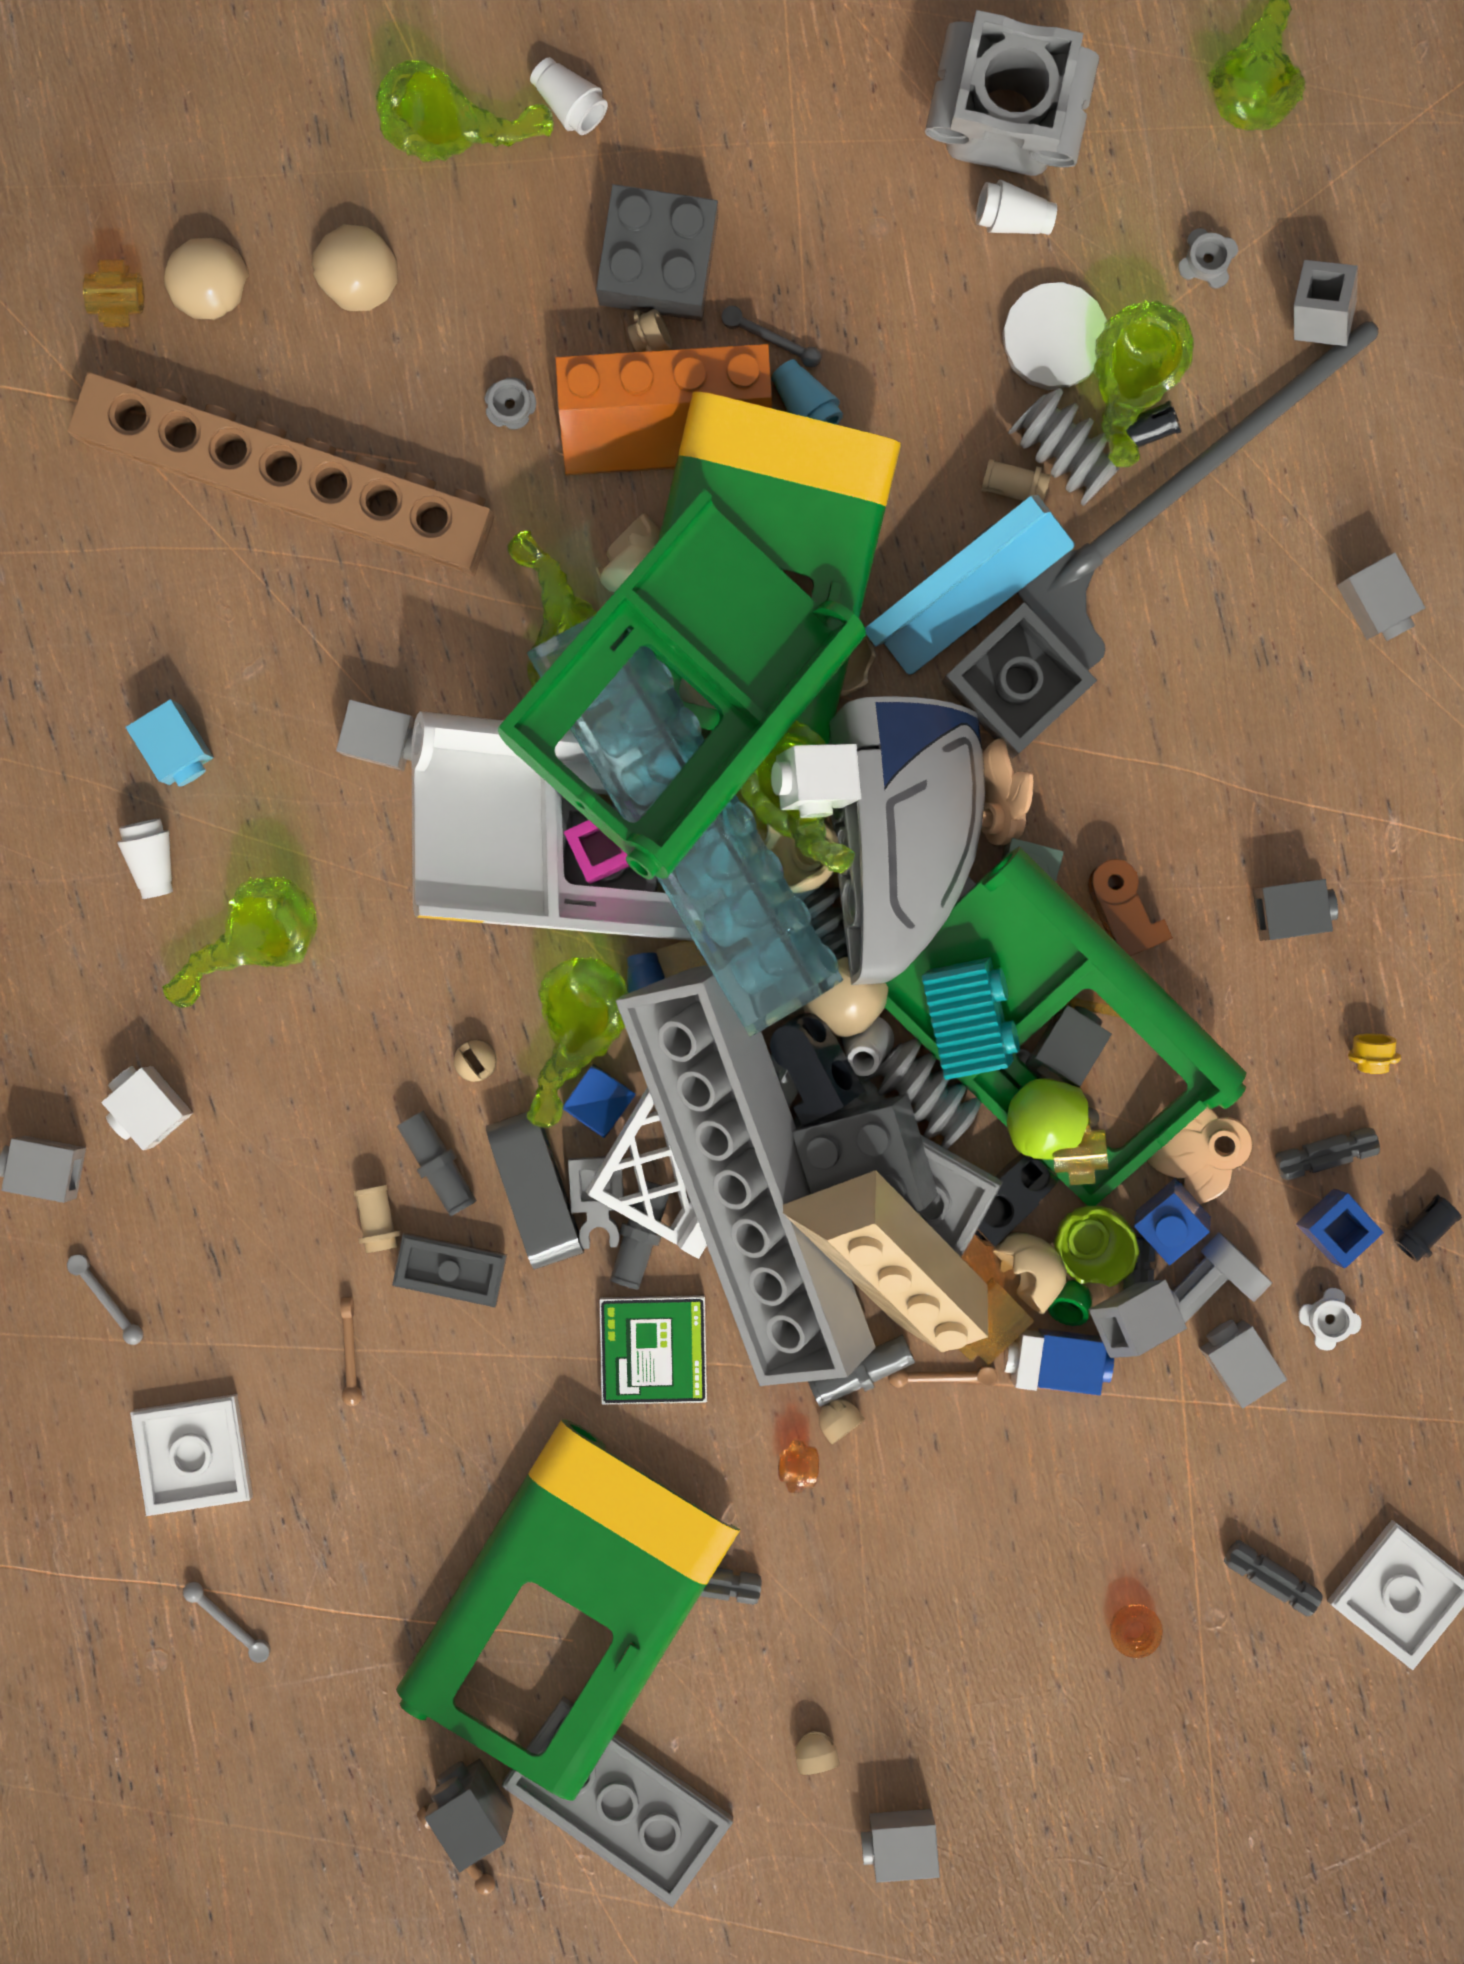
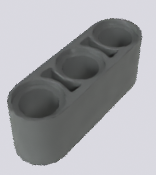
[486,1109,584,1270]

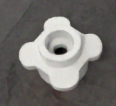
[1298,1288,1361,1351]

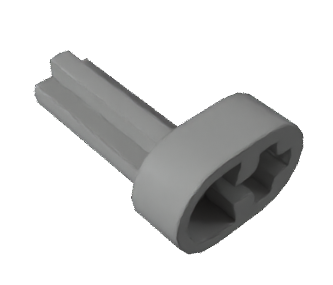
[1173,1232,1273,1323]

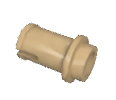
[981,458,1051,502]
[353,1185,400,1253]

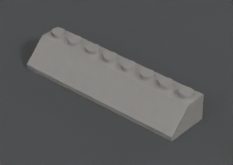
[615,959,875,1386]

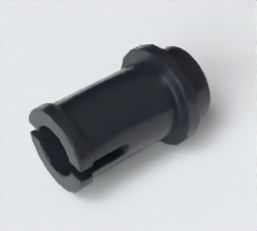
[1111,400,1182,455]
[1394,1194,1462,1262]

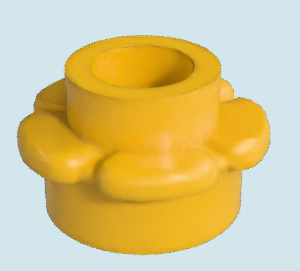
[1348,1033,1401,1074]

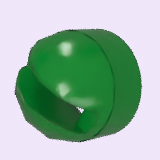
[1048,1280,1092,1326]

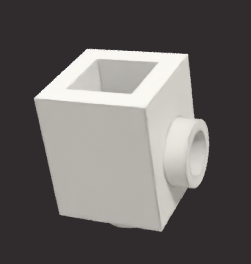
[771,744,861,818]
[101,1066,193,1150]

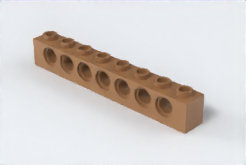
[67,370,495,577]

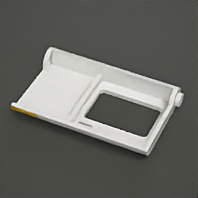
[412,711,736,944]

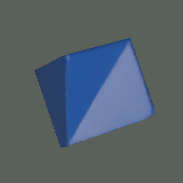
[562,1064,636,1138]

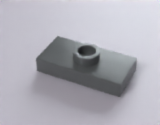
[392,1233,507,1307]

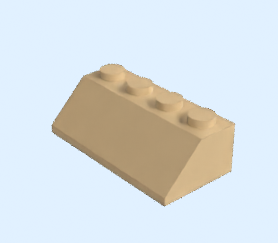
[783,1170,988,1352]

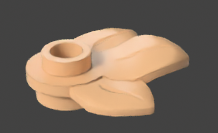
[981,738,1033,845]
[1148,1108,1253,1204]

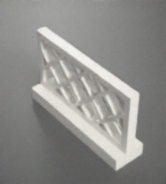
[585,1054,798,1259]

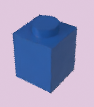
[1134,1178,1211,1266]
[1296,1189,1384,1269]
[1037,1328,1114,1396]

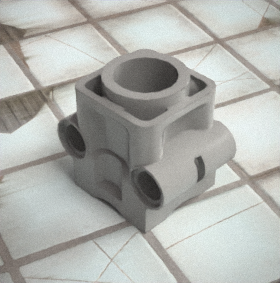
[925,10,1099,176]

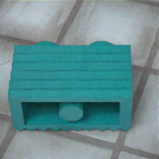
[922,957,1020,1080]

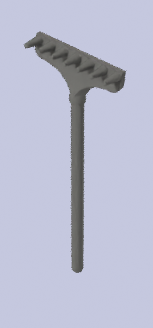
[973,321,1378,670]

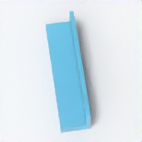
[865,495,1075,674]

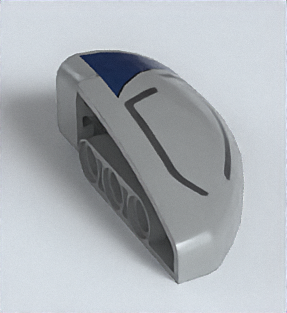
[829,696,985,985]

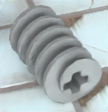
[1008,388,1124,506]
[864,1038,981,1149]

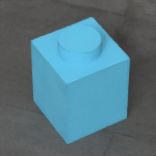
[125,699,214,787]

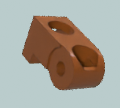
[1088,859,1173,956]

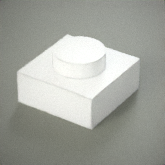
[1004,1329,1044,1391]

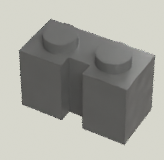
[424,1758,513,1873]

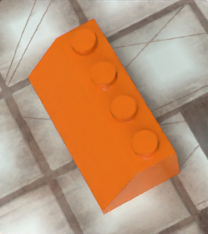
[555,344,772,475]

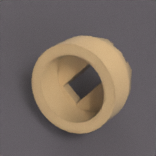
[454,1040,497,1082]
[818,1399,865,1445]
[795,1731,840,1775]

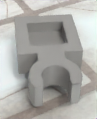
[568,1156,624,1249]

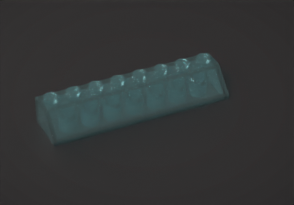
[526,615,843,1037]

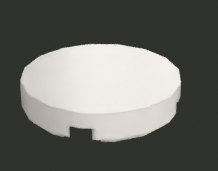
[1002,282,1108,390]

